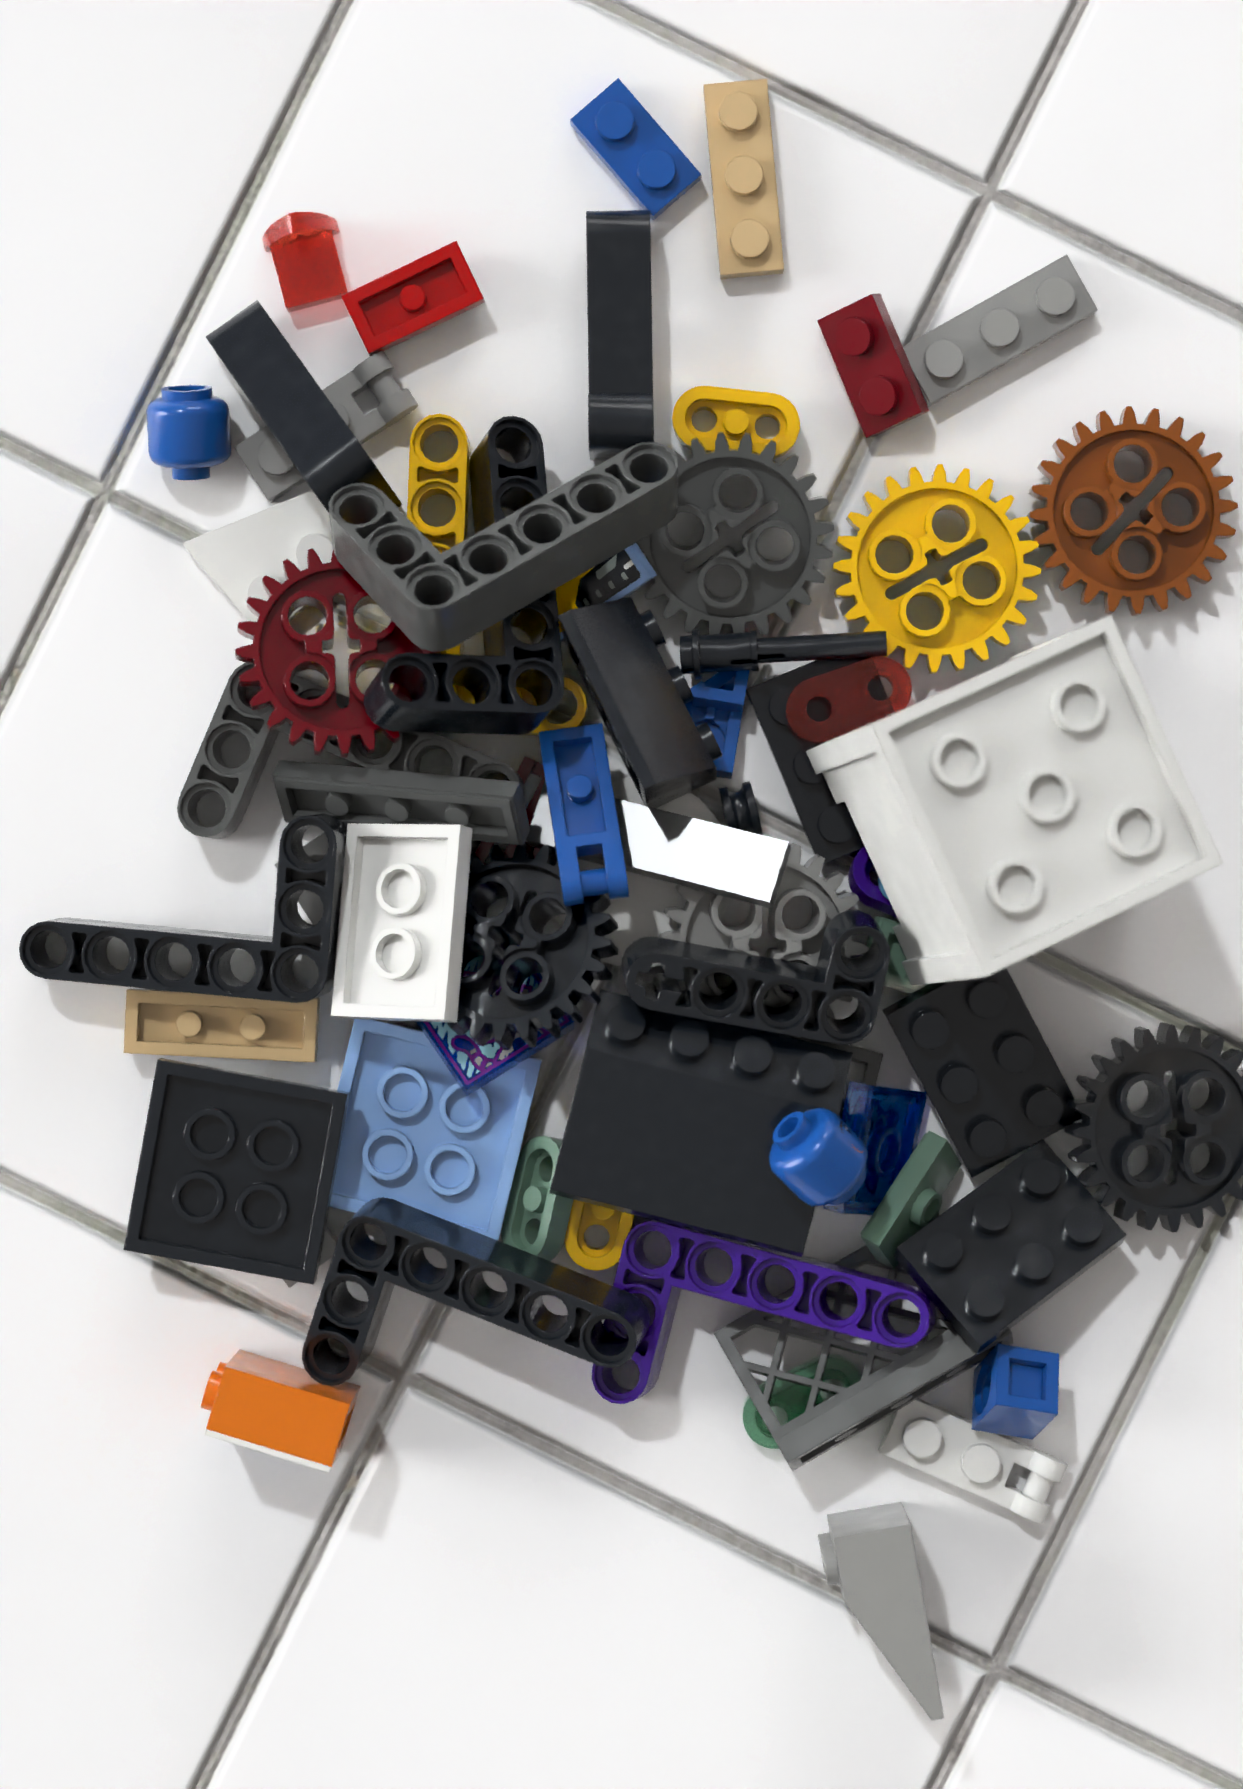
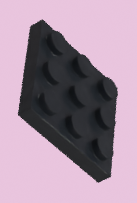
[123,1058,350,1285]

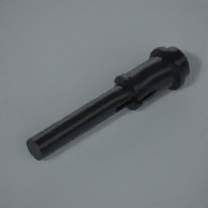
[680,629,887,680]

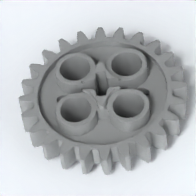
[659,843,869,1037]

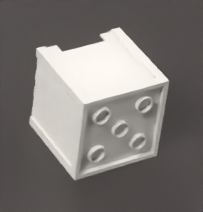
[806,615,1223,986]

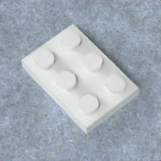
[331,823,473,1023]

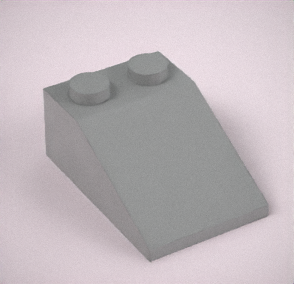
[818,1502,944,1720]

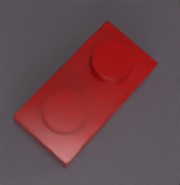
[341,241,485,356]

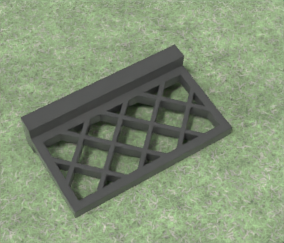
[714,1213,1013,1471]

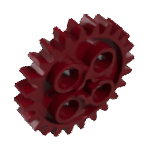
[235,548,446,758]

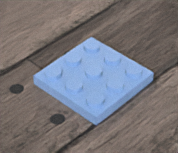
[330,1019,542,1241]

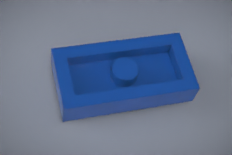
[570,78,702,221]

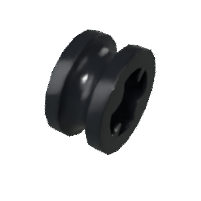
[719,781,763,835]

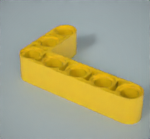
[407,414,588,736]

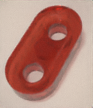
[785,656,912,743]

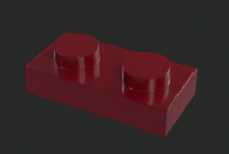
[817,293,929,438]

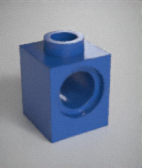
[972,1344,1059,1440]

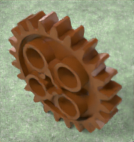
[1026,406,1238,616]

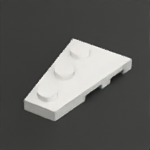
[182,490,407,622]

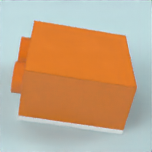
[201,1349,361,1473]

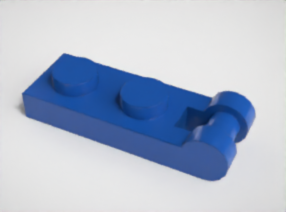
[538,723,629,907]

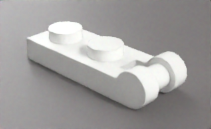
[878,1398,1068,1524]

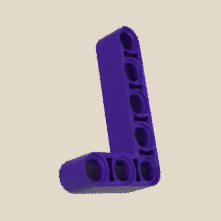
[591,1220,936,1404]

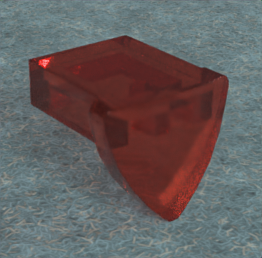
[262,212,348,313]

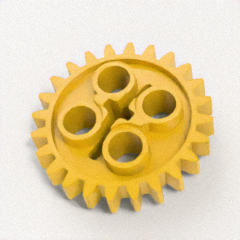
[832,464,1041,674]

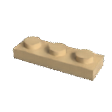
[703,79,784,279]
[123,989,320,1063]

